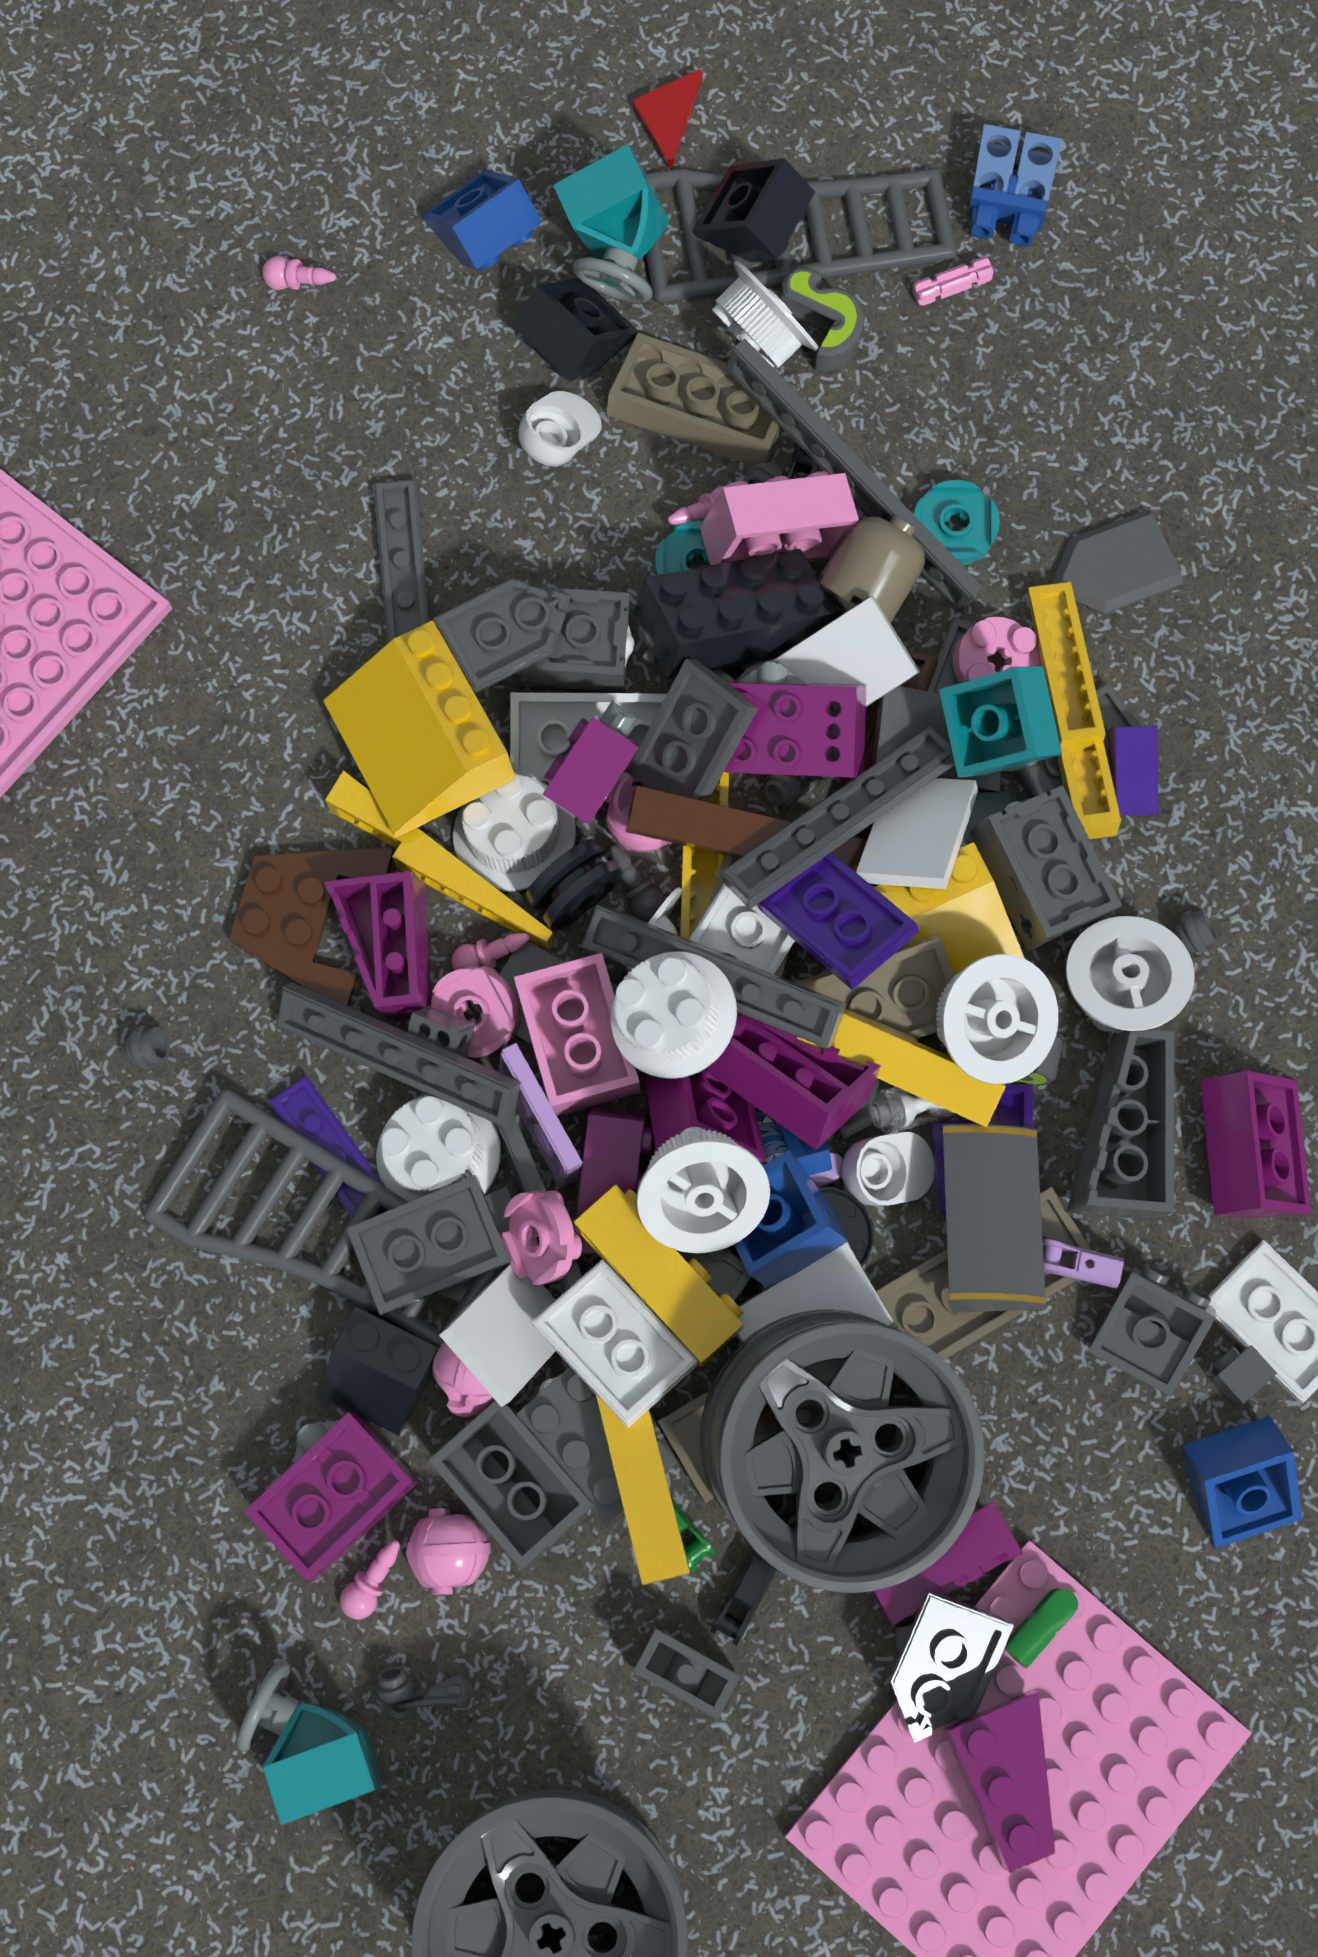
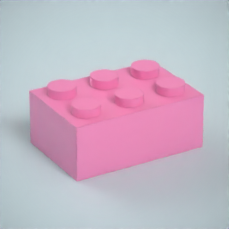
[700,471,859,565]
[514,953,640,1116]

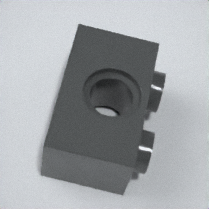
[633,1629,741,1720]

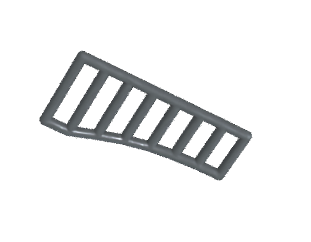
[646,169,957,303]
[144,1089,503,1348]

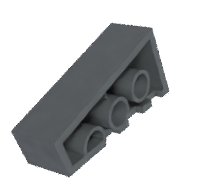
[1066,1029,1174,1220]

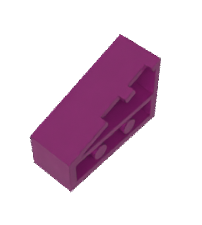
[324,871,432,1019]
[707,1014,881,1150]
[574,1104,653,1255]
[871,1502,1023,1625]
[943,1690,1055,1873]

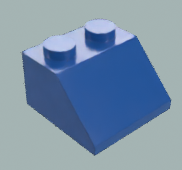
[421,169,543,270]
[734,1150,848,1289]
[1183,1416,1302,1549]

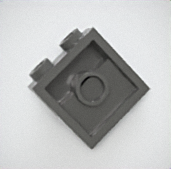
[1088,1263,1216,1397]

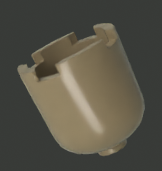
[818,515,925,623]

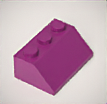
[643,1067,766,1164]
[1200,1071,1311,1218]

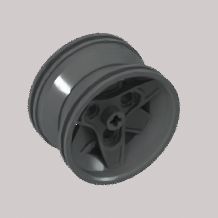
[700,1309,985,1593]
[412,1789,688,1957]

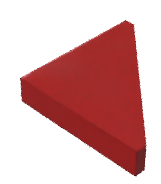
[633,69,703,168]

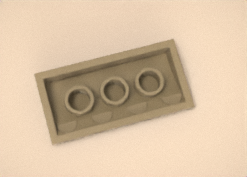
[606,332,796,466]

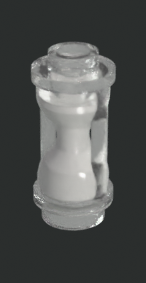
[869,1087,960,1135]

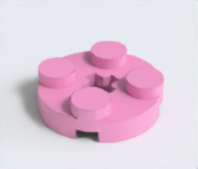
[953,617,1040,682]
[431,966,520,1058]
[502,1190,582,1285]

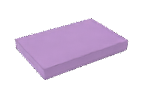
[498,1043,583,1189]

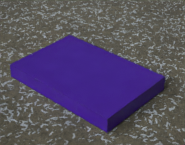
[758,852,919,990]

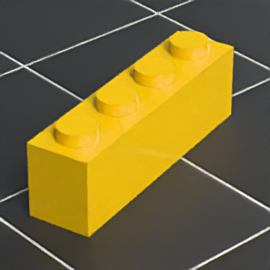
[574,1184,744,1368]

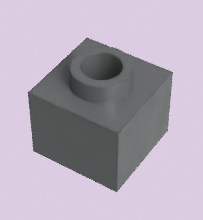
[1209,1345,1277,1408]

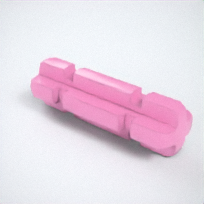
[912,257,994,306]

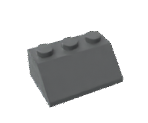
[428,1400,593,1570]

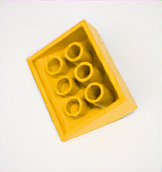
[323,620,515,838]
[874,842,1025,976]

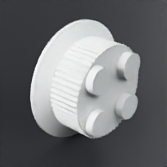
[712,260,819,368]
[453,773,576,892]
[1066,916,1195,1035]
[611,952,737,1079]
[935,954,1058,1084]
[376,1094,501,1202]
[637,1127,770,1253]

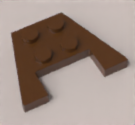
[229,847,395,1007]

